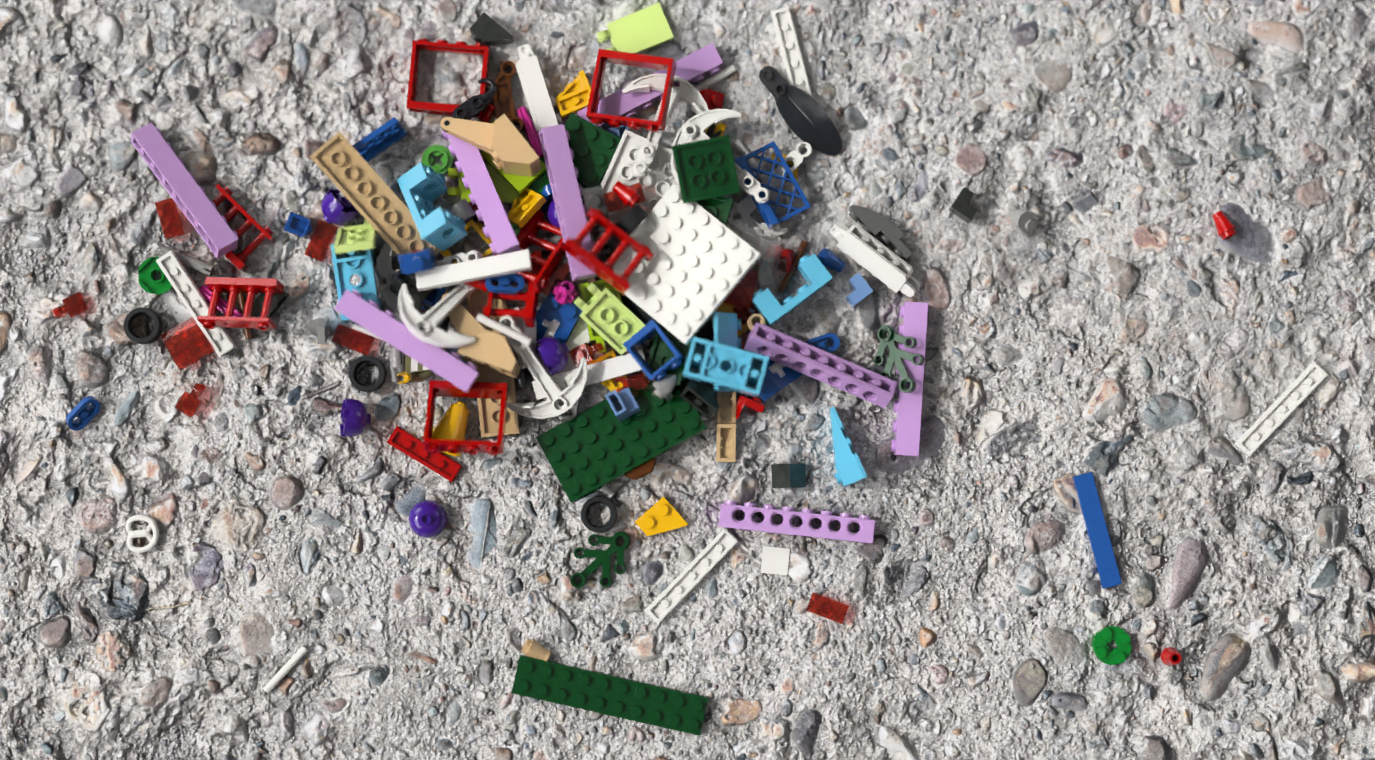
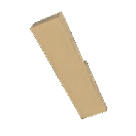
[716,392,736,462]

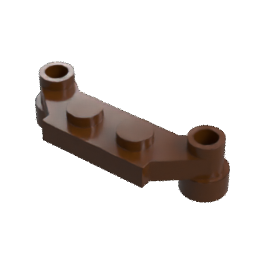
[493,61,524,133]

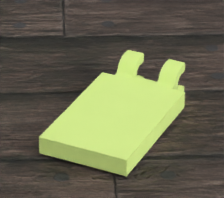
[597,3,674,54]
[334,218,377,254]
[573,282,645,355]

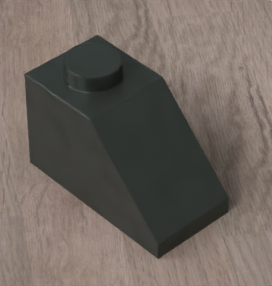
[469,12,514,45]
[679,379,719,419]

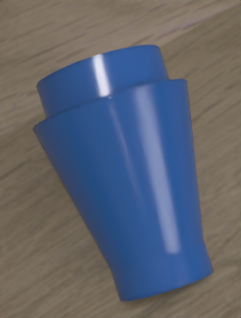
[817,247,846,273]

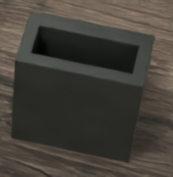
[948,187,977,223]
[771,463,806,488]

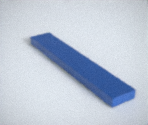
[1072,472,1122,589]

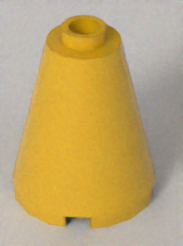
[432,401,469,457]

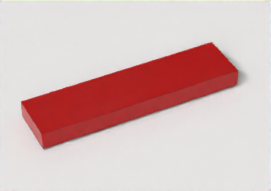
[387,426,462,482]

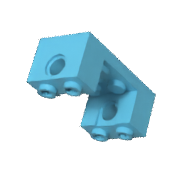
[397,162,468,252]
[330,244,383,323]
[751,254,833,327]
[683,337,769,397]

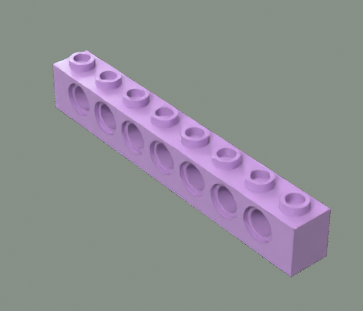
[744,322,897,408]
[718,500,875,543]

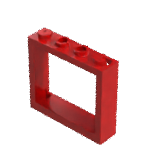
[406,38,490,118]
[586,49,677,132]
[423,380,508,455]

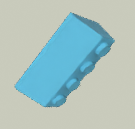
[714,312,741,393]

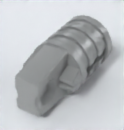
[389,348,405,383]

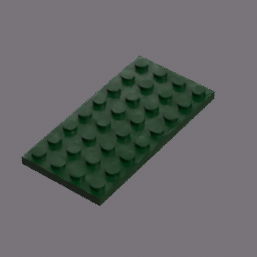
[536,377,707,504]

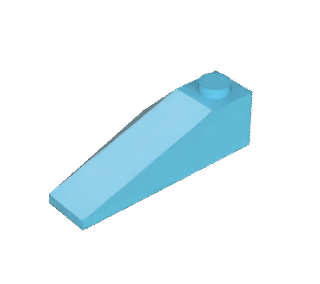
[829,407,867,486]

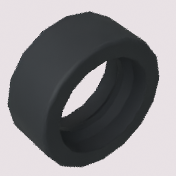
[615,204,648,235]
[123,307,163,344]
[349,355,387,392]
[581,496,617,533]

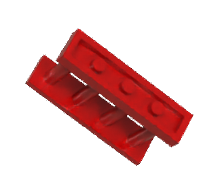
[185,184,275,272]
[561,207,654,295]
[516,210,566,294]
[483,251,543,327]
[197,277,284,331]

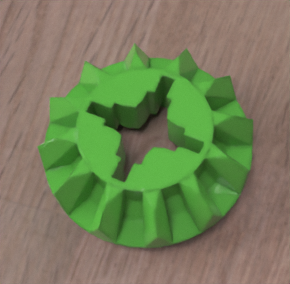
[422,145,452,174]

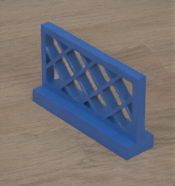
[352,117,407,162]
[734,141,811,230]

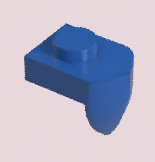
[283,212,313,238]
[422,286,447,307]

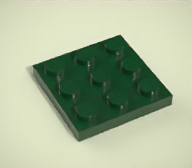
[565,113,621,188]
[671,135,740,204]

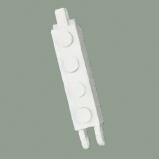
[516,44,562,133]
[829,221,921,297]

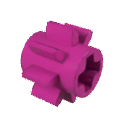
[552,281,578,304]

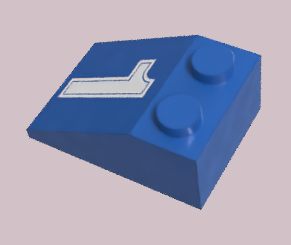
[535,290,583,351]
[759,359,803,402]

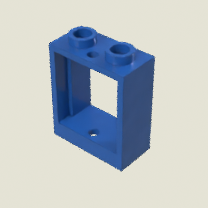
[623,319,685,382]

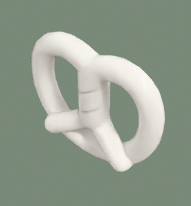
[126,515,159,553]

